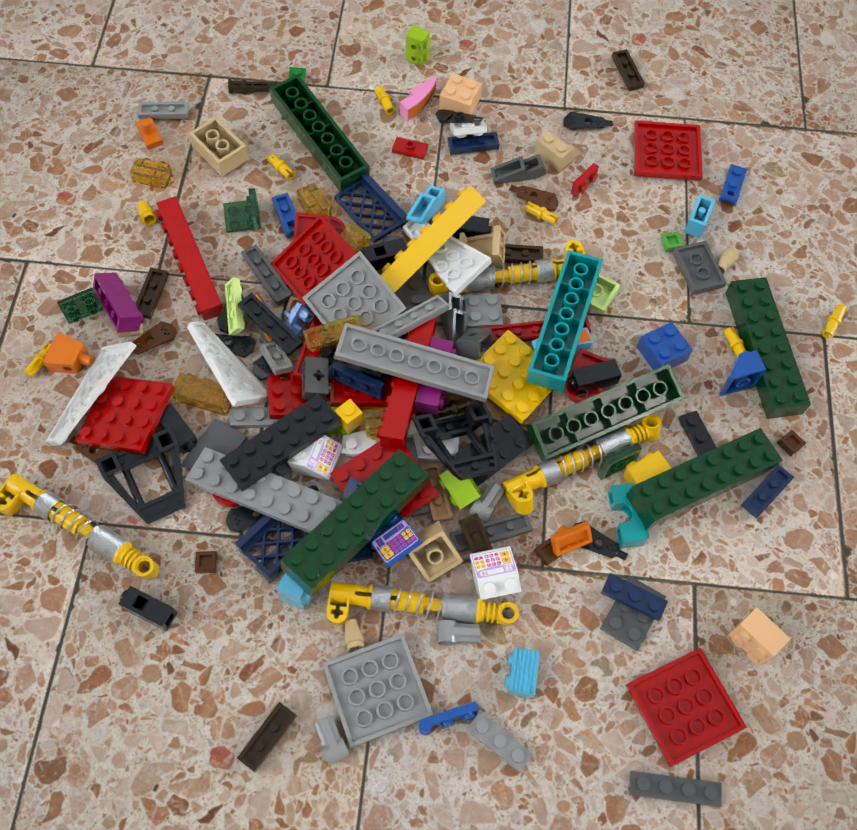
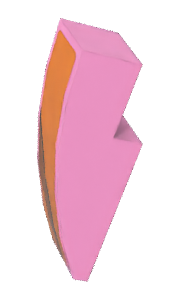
[400,77,437,121]

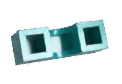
[607,483,649,549]

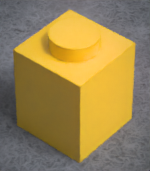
[335,399,363,434]

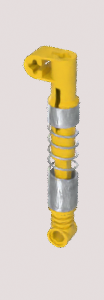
[429,240,586,297]
[501,414,661,515]
[0,473,160,581]
[326,581,519,626]

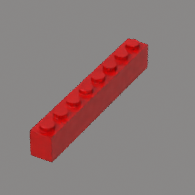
[155,196,223,321]
[377,317,437,450]

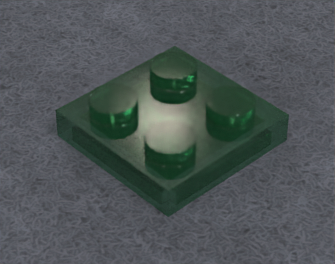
[597,443,642,480]

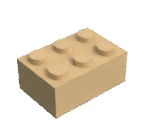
[188,116,249,177]

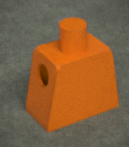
[43,332,94,374]

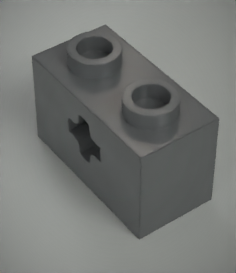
[456,328,493,359]
[302,356,331,401]

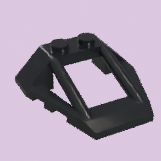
[412,402,498,481]
[95,427,186,524]

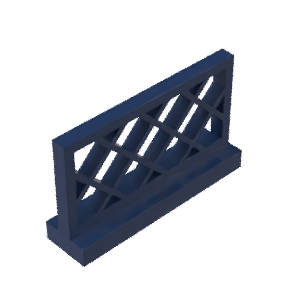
[334,172,408,243]
[235,515,309,578]

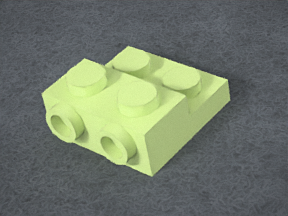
[589,274,620,314]

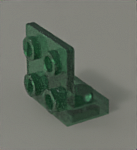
[223,188,262,233]
[57,287,104,324]

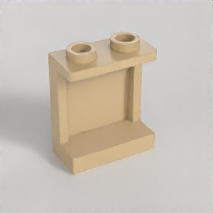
[459,225,506,266]

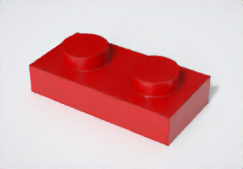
[571,163,599,197]

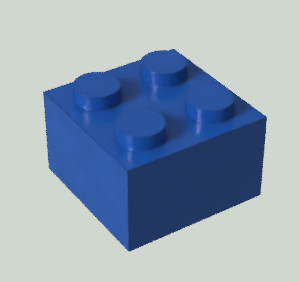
[637,322,693,370]

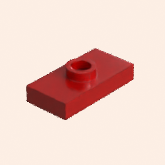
[392,137,428,160]

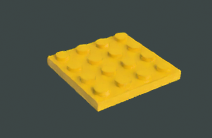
[477,330,553,424]

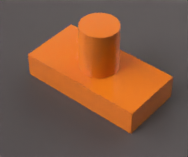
[135,117,163,150]
[550,522,593,557]

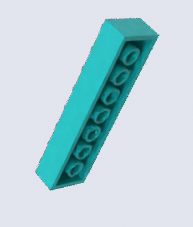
[526,250,603,392]

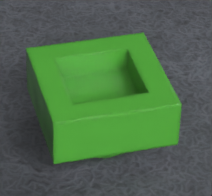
[661,231,684,252]

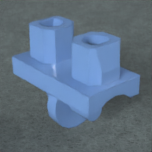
[283,302,314,338]

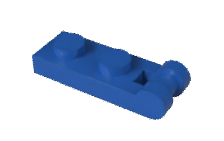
[719,164,747,205]
[272,193,296,238]
[419,701,479,736]

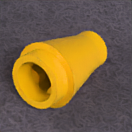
[137,201,157,225]

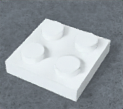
[450,120,487,138]

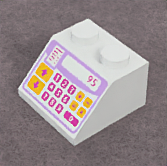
[287,435,343,481]
[469,546,522,600]

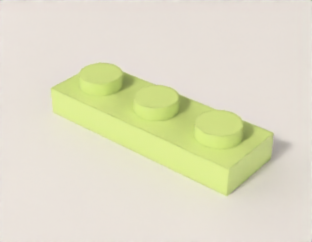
[225,277,245,336]

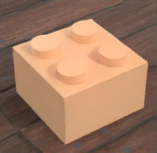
[439,73,482,114]
[728,607,790,666]

